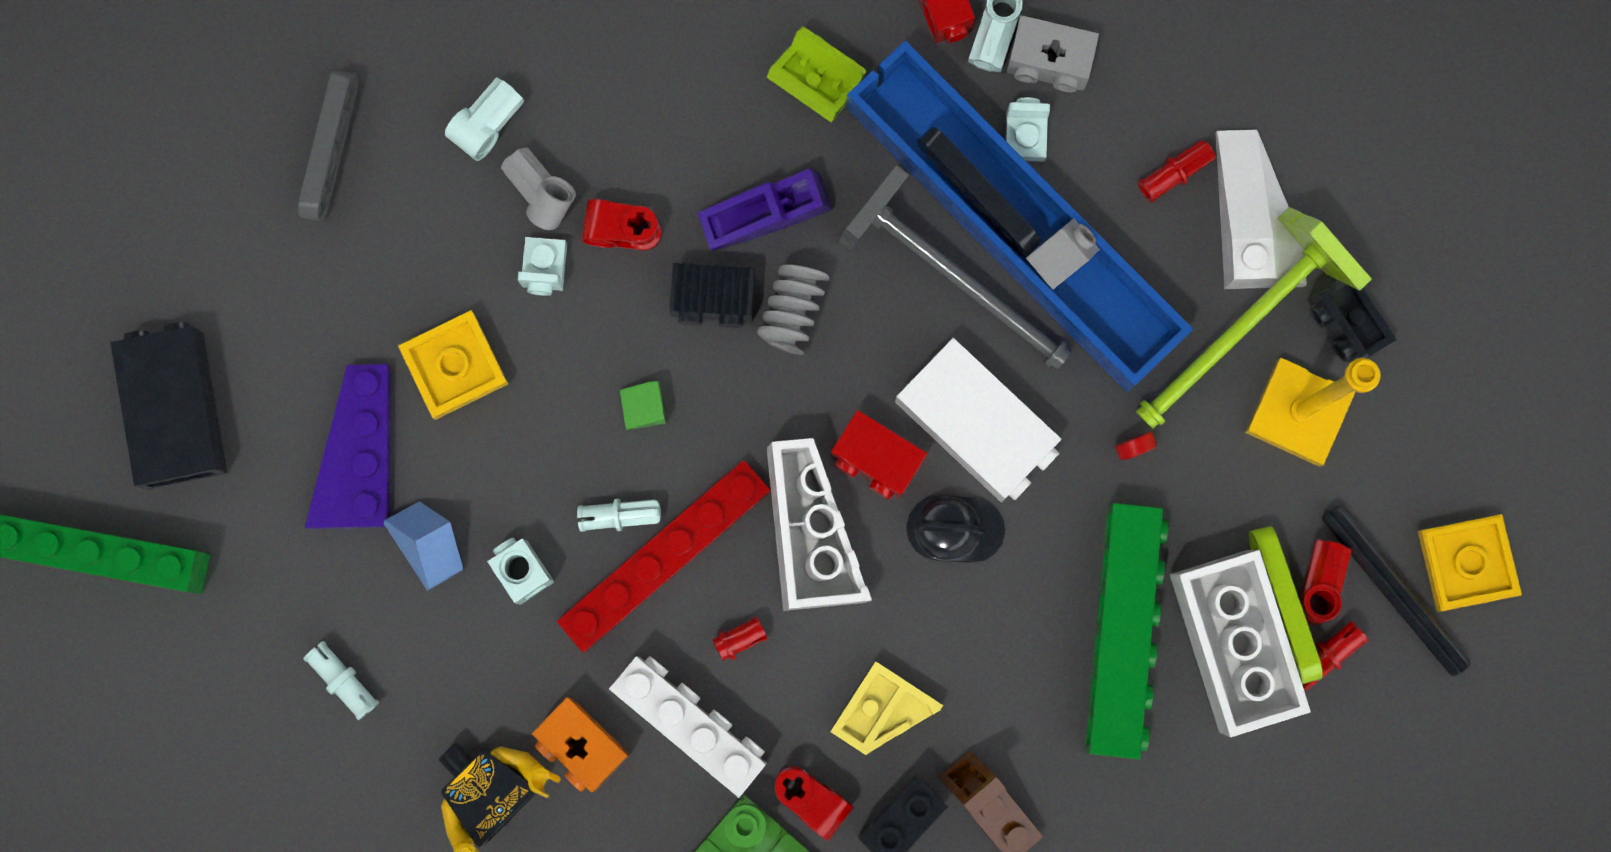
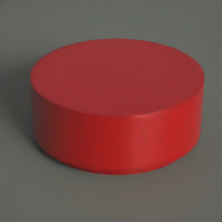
[1114,431,1157,461]

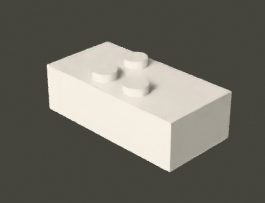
[1169,550,1311,737]

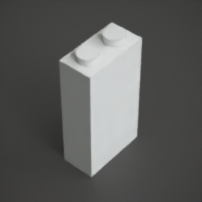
[895,338,1062,503]

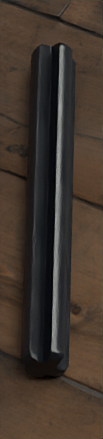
[1322,505,1471,676]

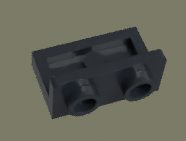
[1308,280,1397,363]

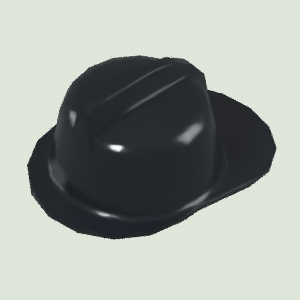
[906,496,1005,563]

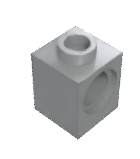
[1026,218,1100,290]

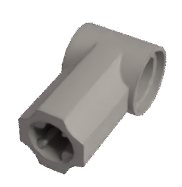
[501,147,576,230]

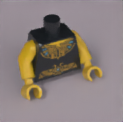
[438,743,561,852]

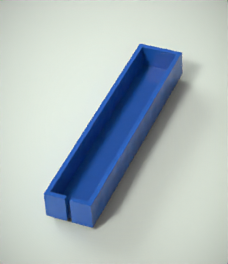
[846,40,1193,393]

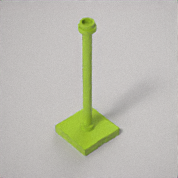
[1136,207,1372,429]

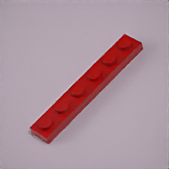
[556,460,771,653]

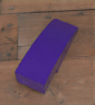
[697,168,833,251]

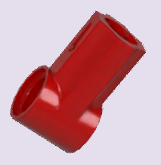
[1298,540,1352,625]

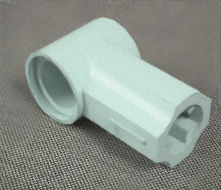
[968,0,1022,72]
[445,77,524,161]

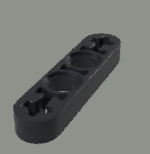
[917,126,1042,257]

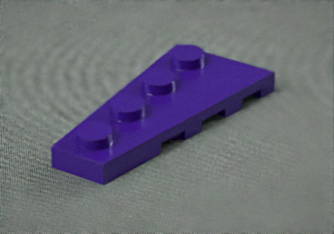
[304,364,391,529]

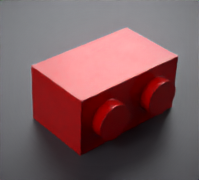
[831,410,928,500]

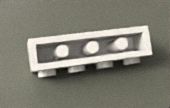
[609,656,767,798]

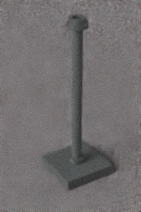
[837,165,1072,370]

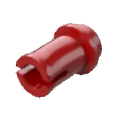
[712,616,768,661]

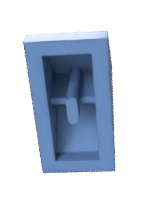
[383,501,463,591]

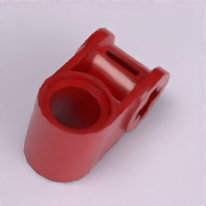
[581,199,662,251]
[775,766,854,841]

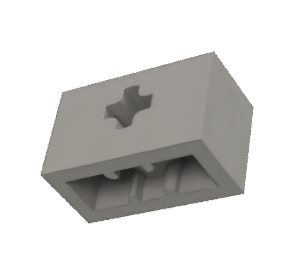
[1006,15,1099,93]

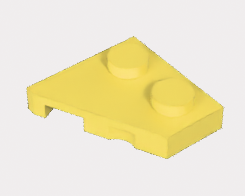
[830,661,943,755]

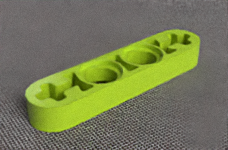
[1249,526,1323,684]

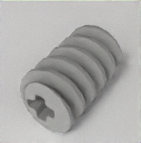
[757,265,829,355]

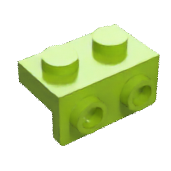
[766,26,866,123]

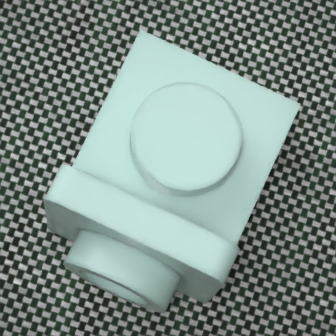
[1005,97,1050,162]
[518,237,567,296]

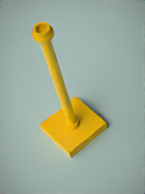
[1245,358,1381,467]

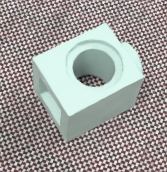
[487,538,554,605]

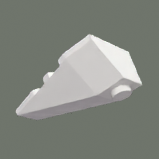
[1216,130,1307,289]

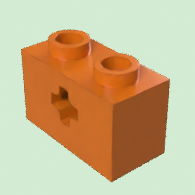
[532,697,631,793]

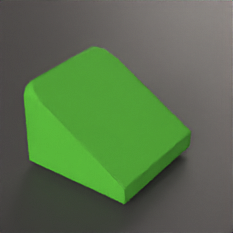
[620,380,666,430]

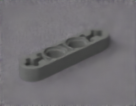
[298,68,358,222]

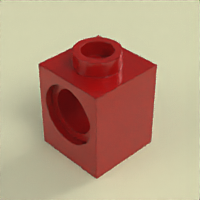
[919,0,975,44]

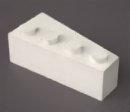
[767,438,872,611]

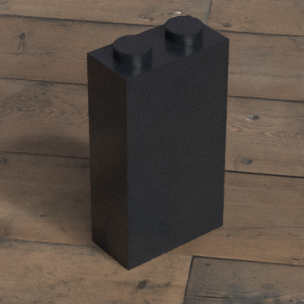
[110,322,228,490]

